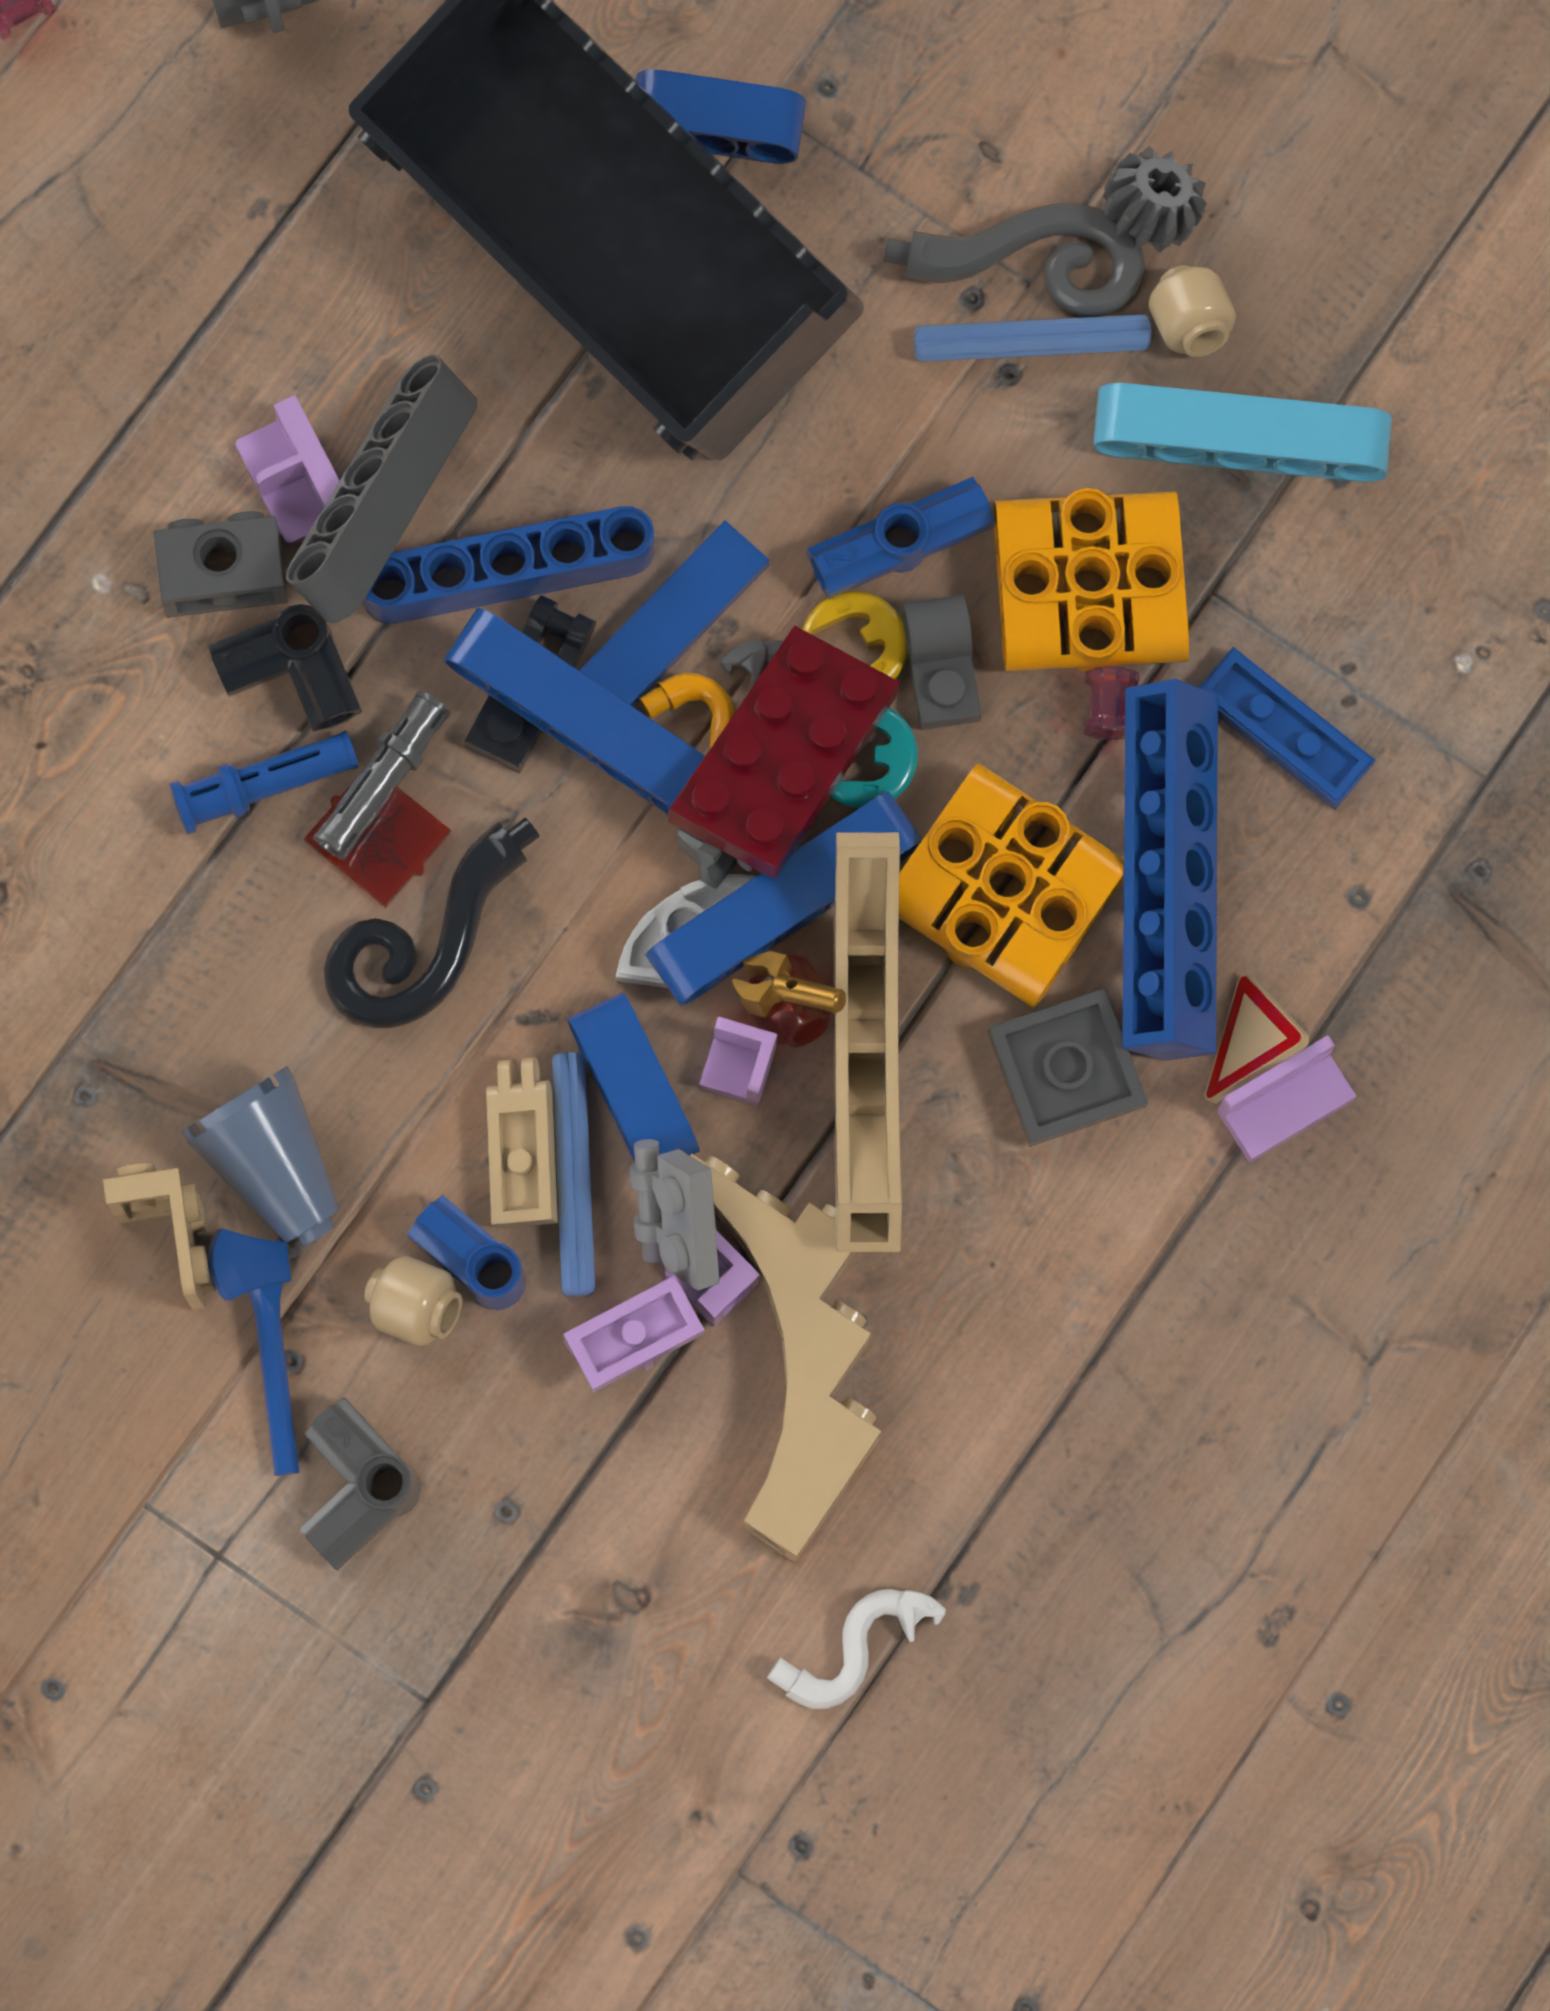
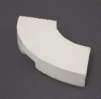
[616,874,755,988]

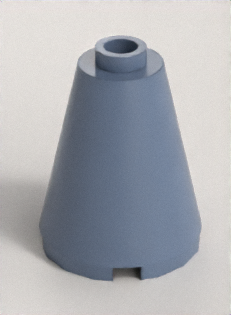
[181,1066,339,1247]

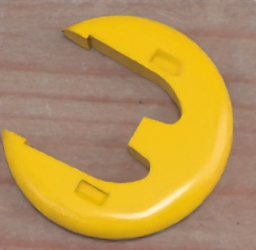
[802,591,908,679]

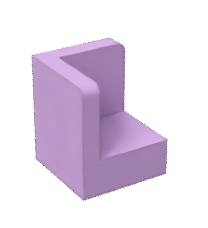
[699,1017,777,1107]
[665,1230,760,1327]

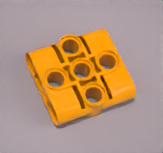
[993,488,1189,674]
[899,763,1124,1008]

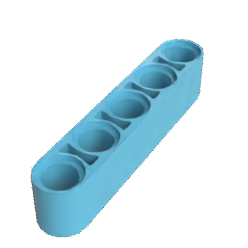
[1093,383,1392,482]

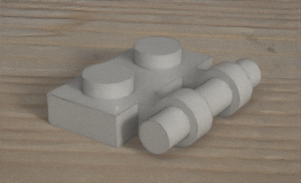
[630,1139,719,1290]

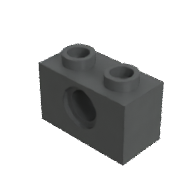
[154,511,288,618]

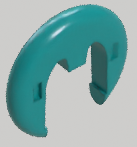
[830,707,918,808]

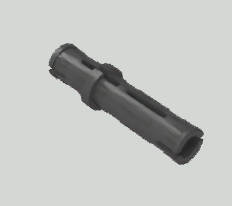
[313,690,451,861]

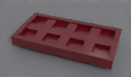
[668,625,900,879]

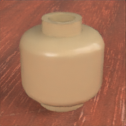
[1148,265,1236,357]
[364,1255,462,1347]

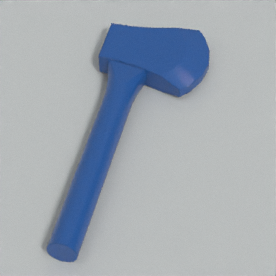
[208,1228,299,1476]

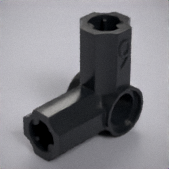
[208,604,362,732]

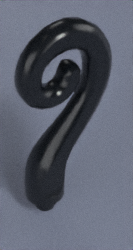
[324,817,540,1028]

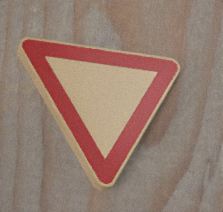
[1205,974,1309,1104]

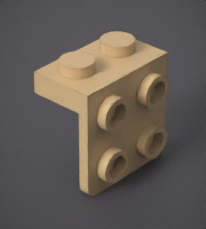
[103,1163,215,1310]

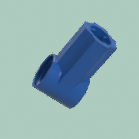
[407,1195,525,1310]

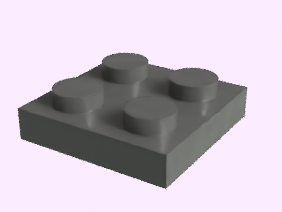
[988,988,1148,1147]

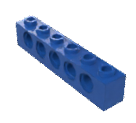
[1122,679,1218,1061]

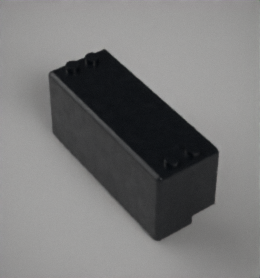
[349,0,864,460]

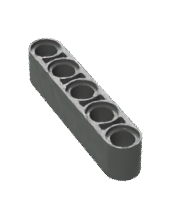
[286,355,477,623]

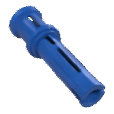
[169,730,359,835]

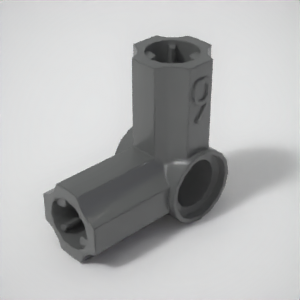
[299,1397,421,1571]

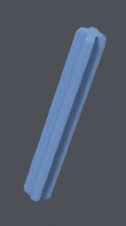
[914,314,1152,362]
[552,1052,596,1297]

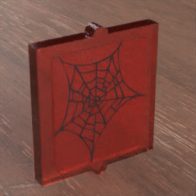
[304,780,451,908]

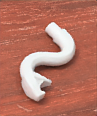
[767,1589,946,1709]

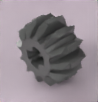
[1102,146,1207,253]

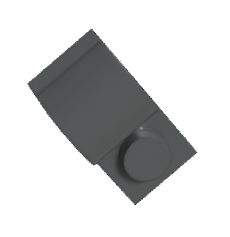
[901,594,981,730]

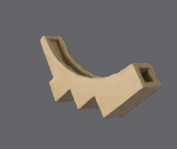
[833,833,902,1252]
[690,1153,881,1563]

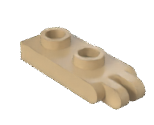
[486,1057,558,1228]

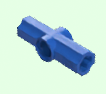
[807,477,995,599]

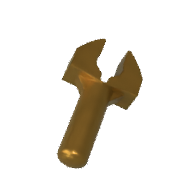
[732,951,846,1018]

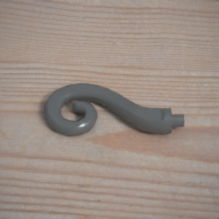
[883,203,1145,317]

